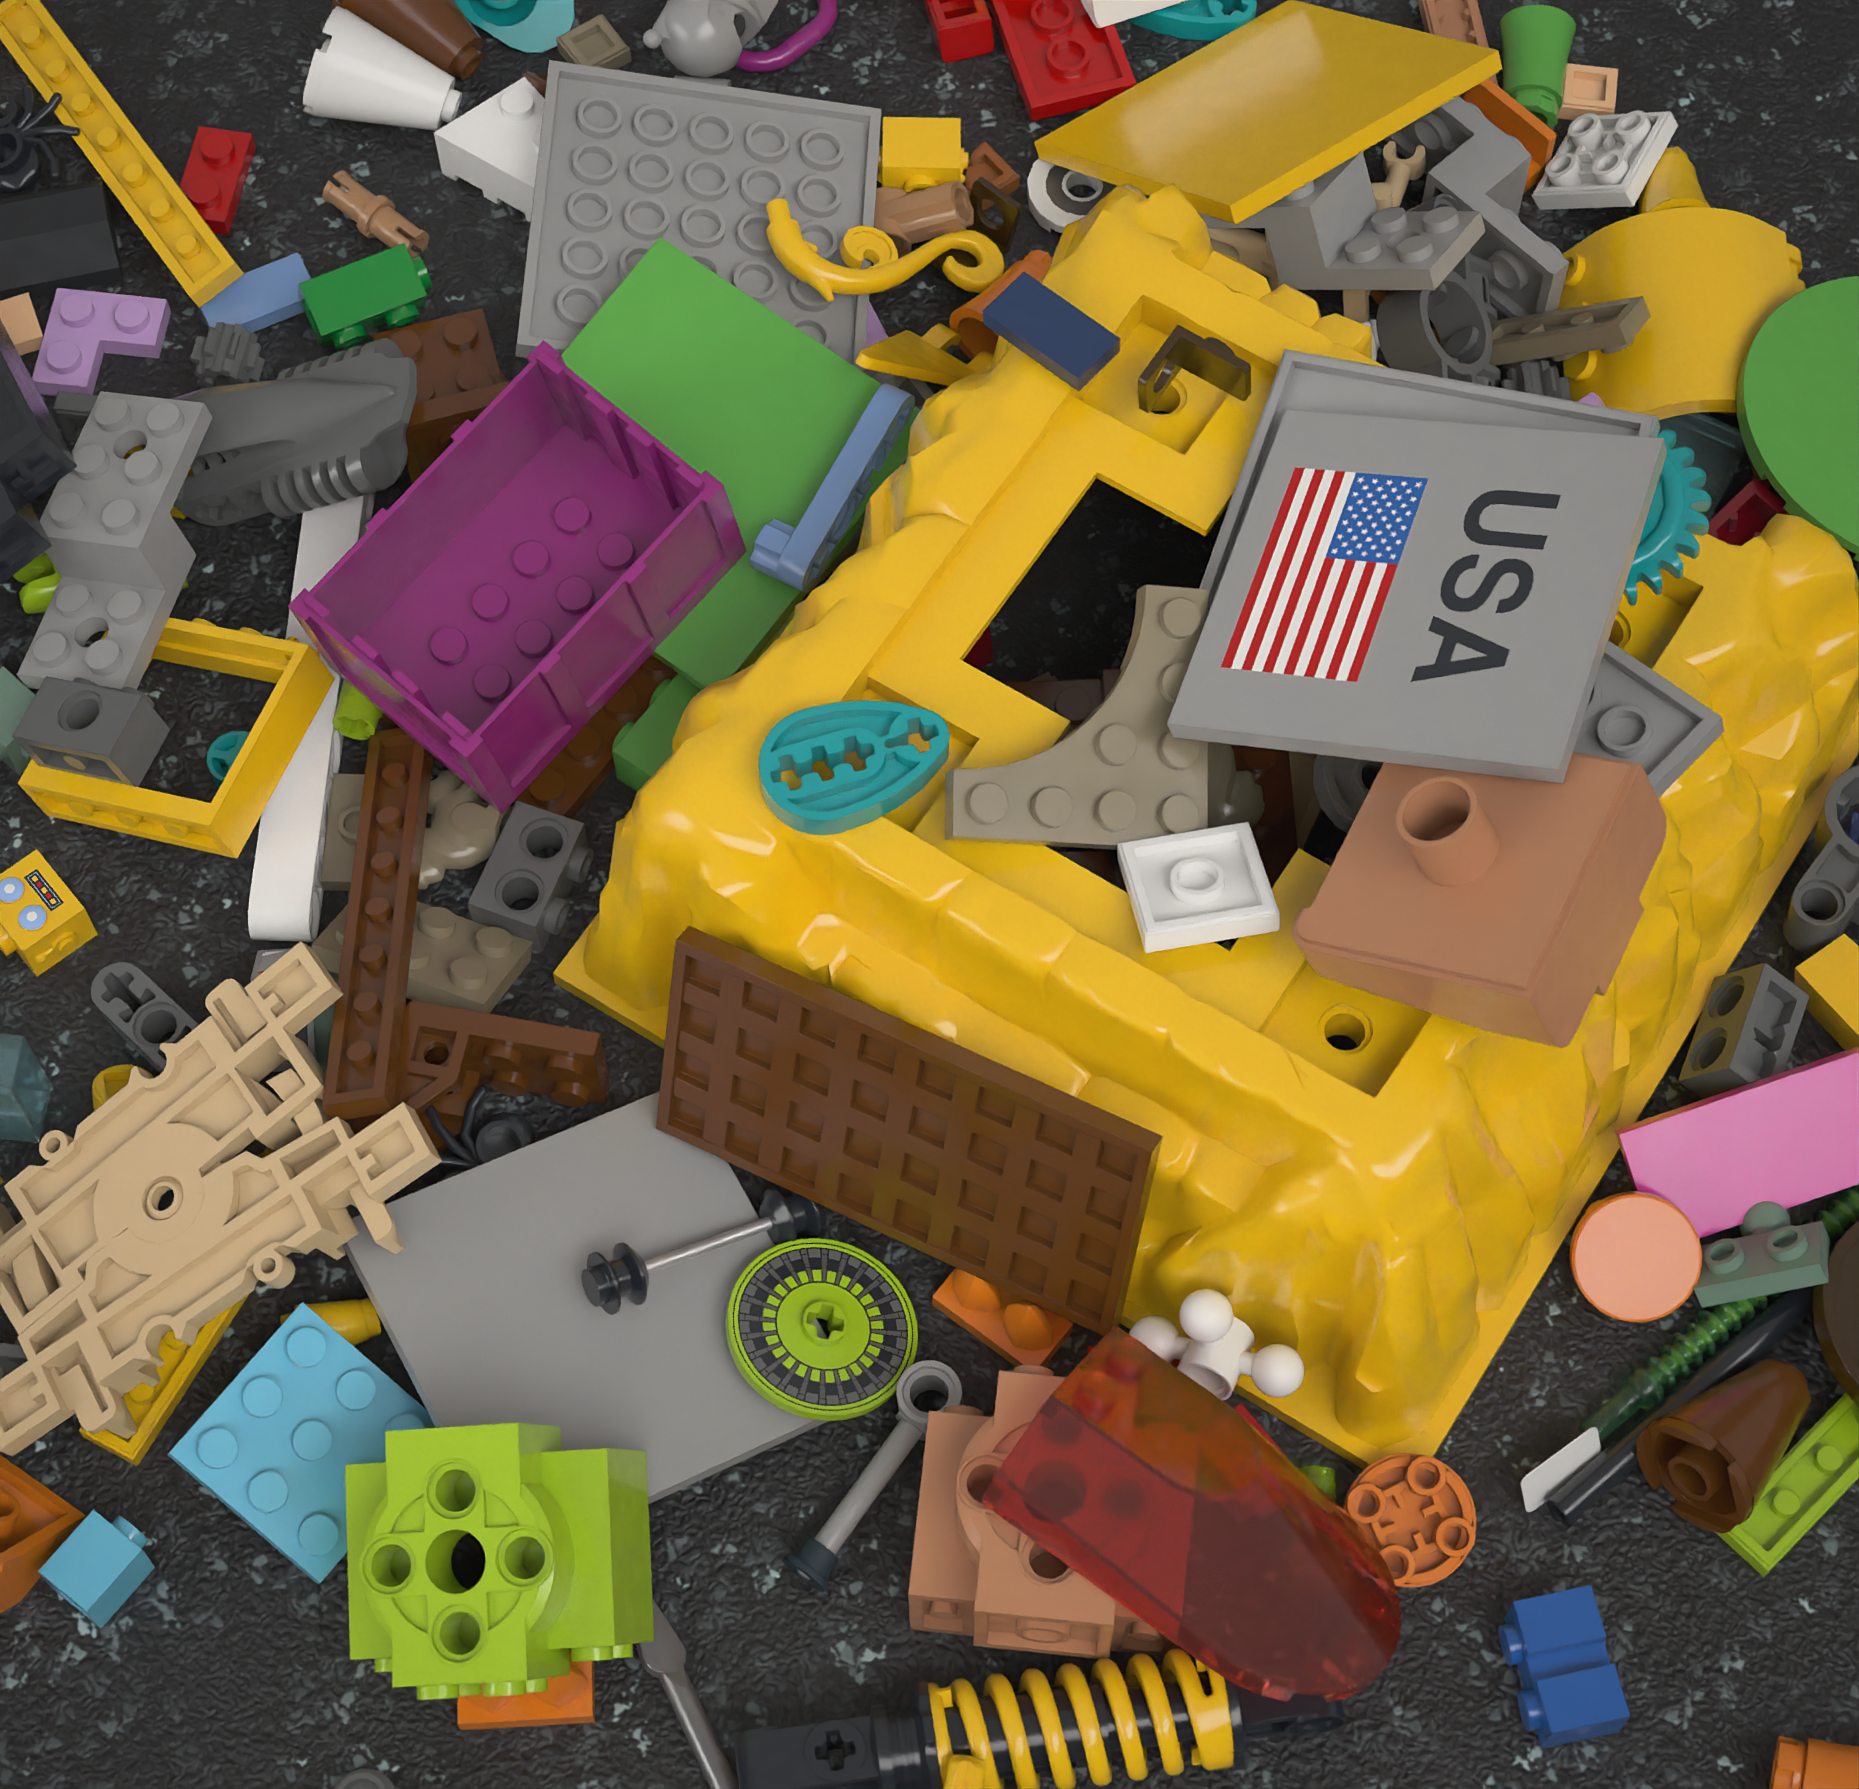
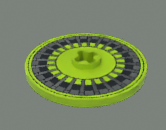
[725,1238,918,1421]

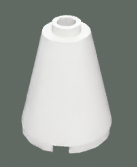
[303,6,462,131]

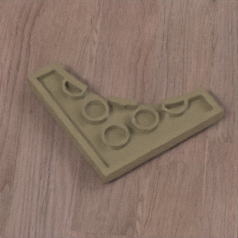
[945,585,1208,850]

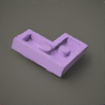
[32,288,171,396]

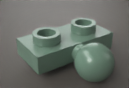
[1693,1201,1830,1308]

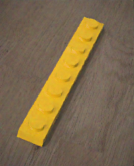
[0,0,244,308]

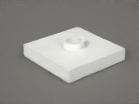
[1117,822,1280,953]

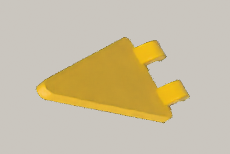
[855,323,993,386]

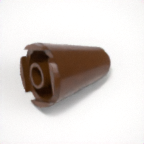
[331,0,483,80]
[1636,1359,1811,1534]

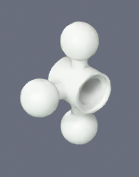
[1128,1289,1304,1401]

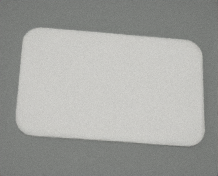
[1521,1427,1601,1512]

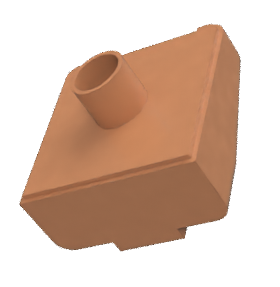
[1292,752,1667,1048]

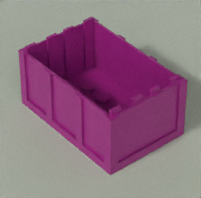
[288,340,747,814]

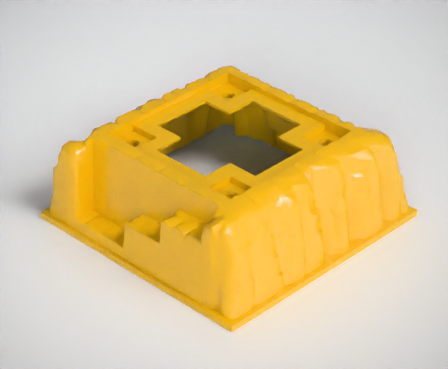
[553,183,1859,1469]

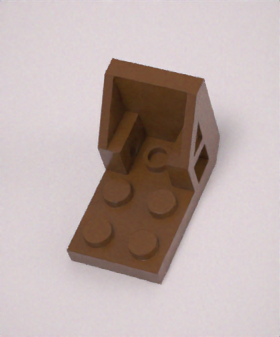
[373,308,509,484]
[352,1000,611,1154]

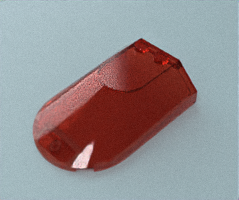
[982,1325,1401,1702]

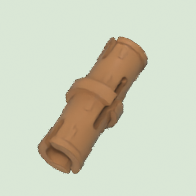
[323,171,429,258]

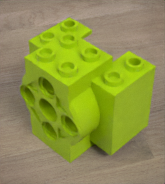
[345,1423,654,1700]

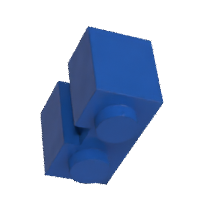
[1499,1585,1630,1749]

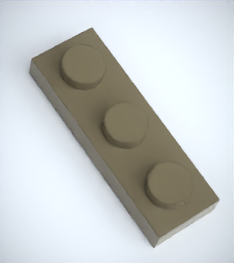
[1489,296,1651,369]

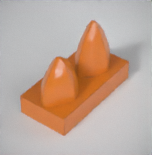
[932,1268,1073,1367]
[457,1651,595,1730]

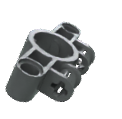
[1376,193,1501,387]
[1783,765,1859,954]

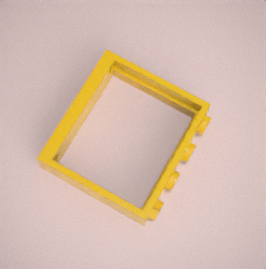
[18,617,335,859]

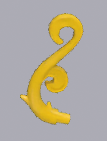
[766,198,1005,302]

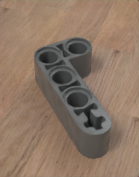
[91,962,267,1159]

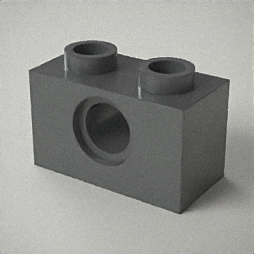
[12,676,170,787]

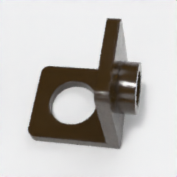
[930,177,1022,272]
[1138,325,1251,413]

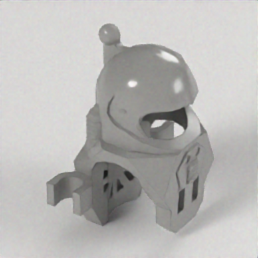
[643,0,779,78]

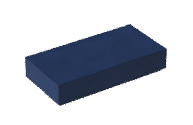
[983,272,1120,391]

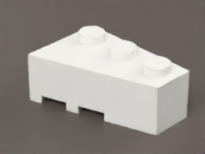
[434,77,545,222]

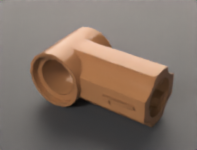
[874,180,974,258]

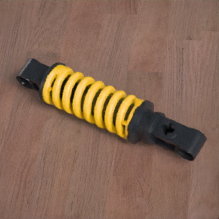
[734,1638,1346,1789]

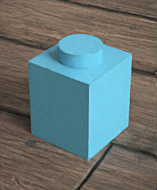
[38,1510,155,1629]

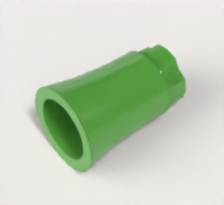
[1499,5,1576,128]

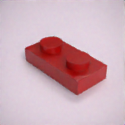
[180,126,256,236]

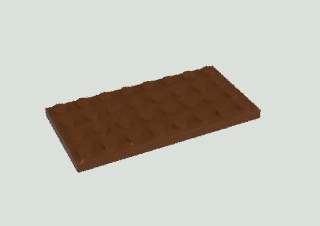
[656,926,1163,1338]

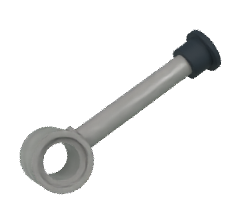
[782,1360,963,1592]

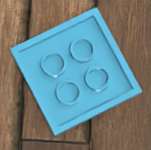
[167,1302,436,1584]

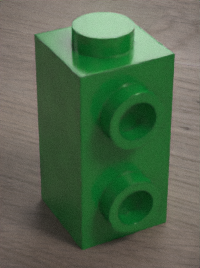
[298,243,432,349]

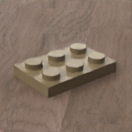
[312,901,533,1014]

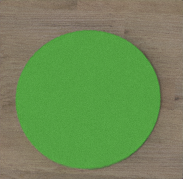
[1736,276,1859,562]

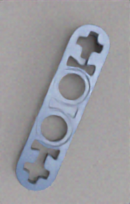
[750,383,915,593]

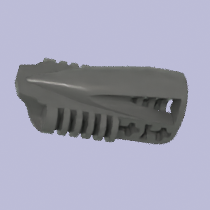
[142,338,418,526]

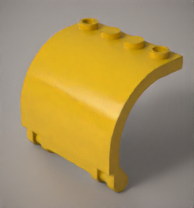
[1557,207,1806,420]

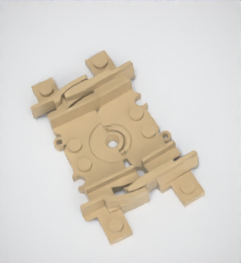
[0,941,442,1456]

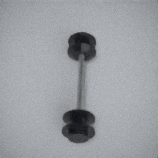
[581,1188,825,1315]

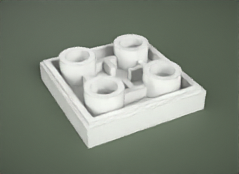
[1532,111,1678,210]

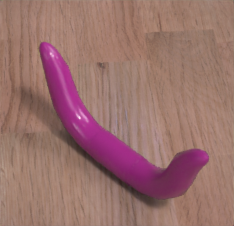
[735,0,837,72]

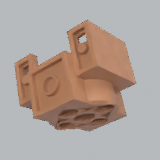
[908,1365,1197,1659]

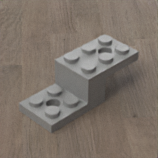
[1384,96,1569,318]
[1197,151,1485,290]
[17,391,213,691]

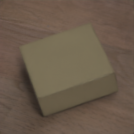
[556,14,632,70]

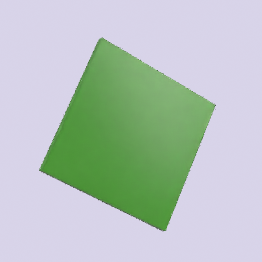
[562,237,920,690]

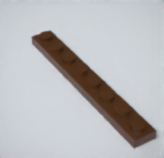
[322,728,433,1120]

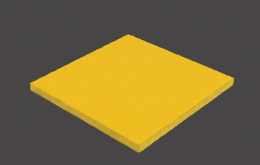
[1034,0,1502,225]

